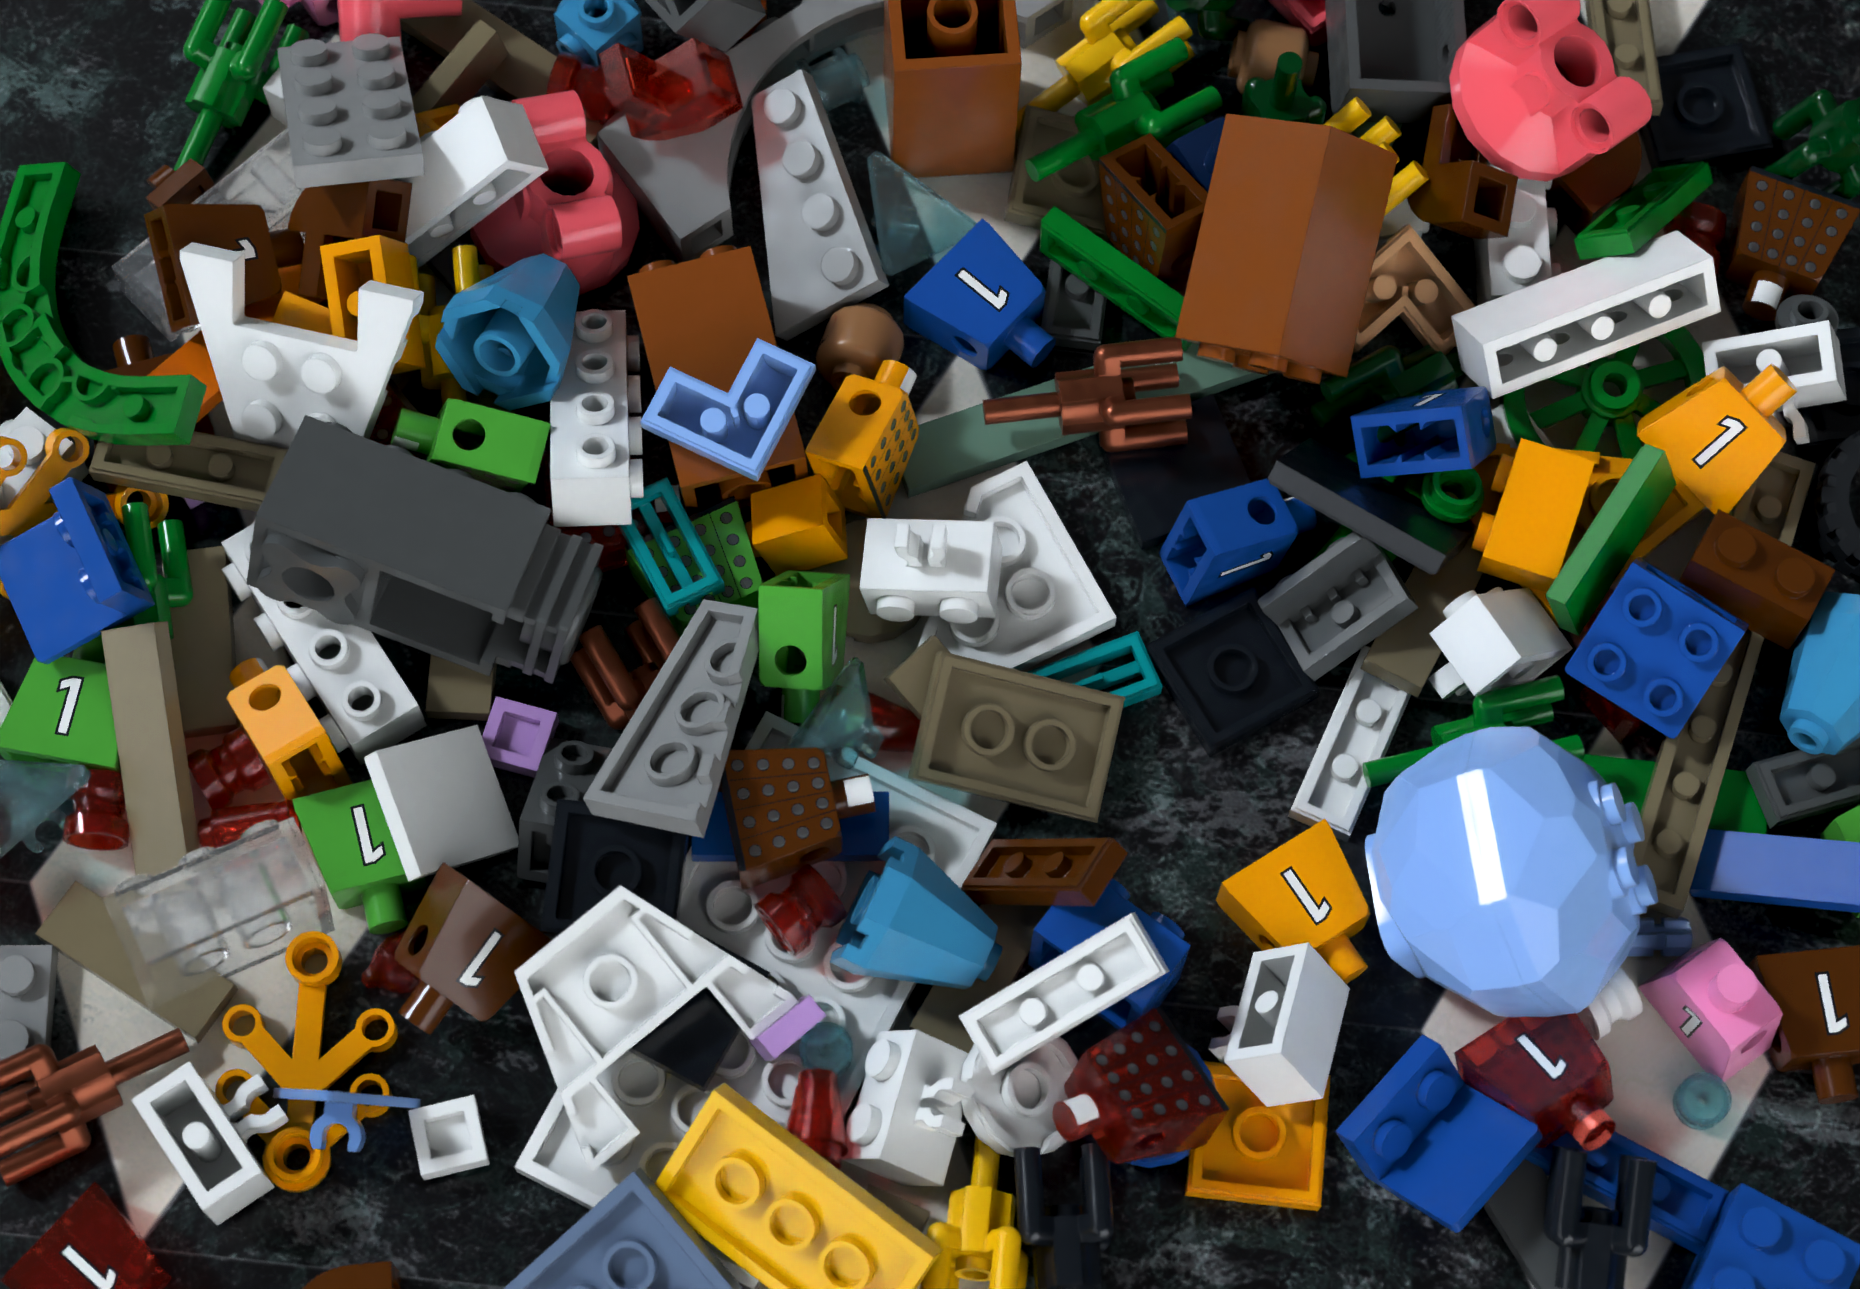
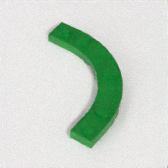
[0,162,207,446]

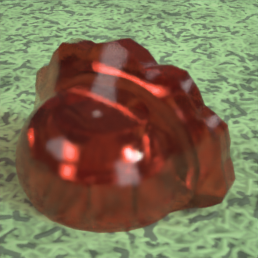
[361,931,421,994]

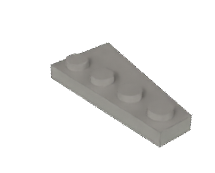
[751,69,890,341]
[583,599,759,838]

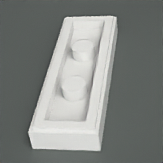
[1288,646,1411,842]
[959,912,1169,1075]

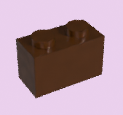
[1678,509,1835,650]

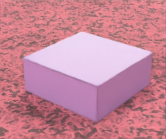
[482,696,559,778]
[749,995,827,1061]

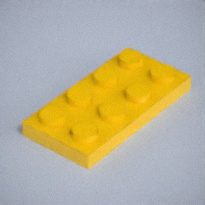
[654,1083,943,1289]

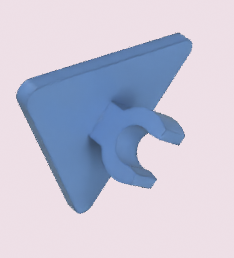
[273,1088,421,1152]

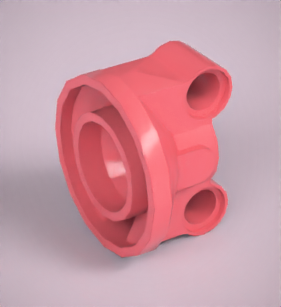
[1449,0,1652,182]
[470,90,640,296]

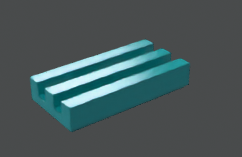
[618,477,725,618]
[1027,631,1163,708]

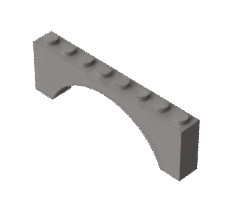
[597,0,1073,263]

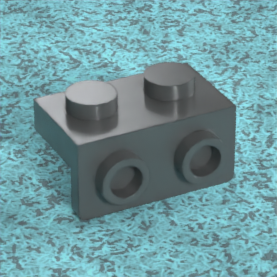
[1258,531,1419,681]

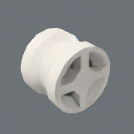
[1570,967,1643,1041]

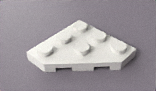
[918,461,1117,671]

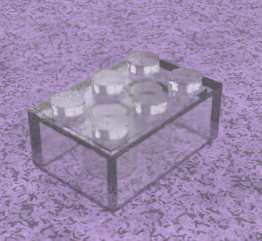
[102,816,335,1011]

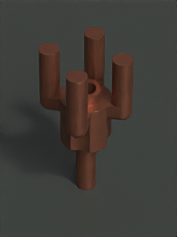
[983,337,1192,452]
[570,597,722,792]
[0,1027,190,1187]

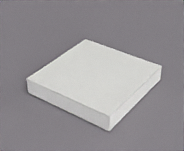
[364,724,519,882]

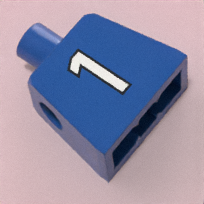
[903,218,1056,370]
[1350,386,1496,478]
[1158,478,1317,607]

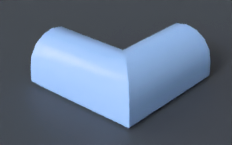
[640,338,816,482]

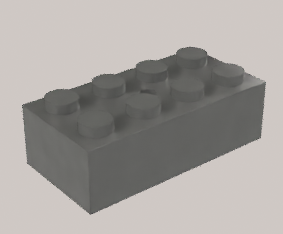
[1325,0,1467,125]

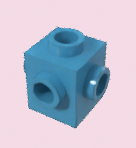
[554,0,644,86]

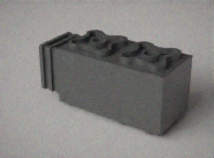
[246,415,604,684]

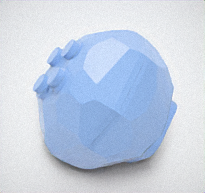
[1365,727,1658,1019]

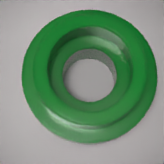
[1420,468,1484,523]

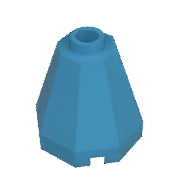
[435,253,580,411]
[1779,591,1860,755]
[830,836,1003,989]

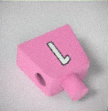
[1638,938,1783,1087]

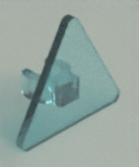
[867,151,977,276]
[785,657,884,770]
[0,760,91,858]

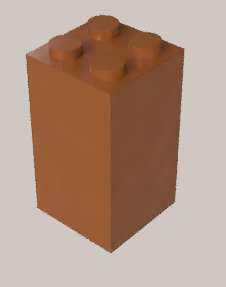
[883,0,1022,180]
[1175,113,1398,384]
[627,245,808,516]

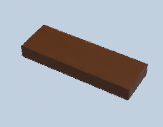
[961,838,1128,906]

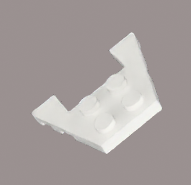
[180,242,424,449]
[514,885,798,1172]

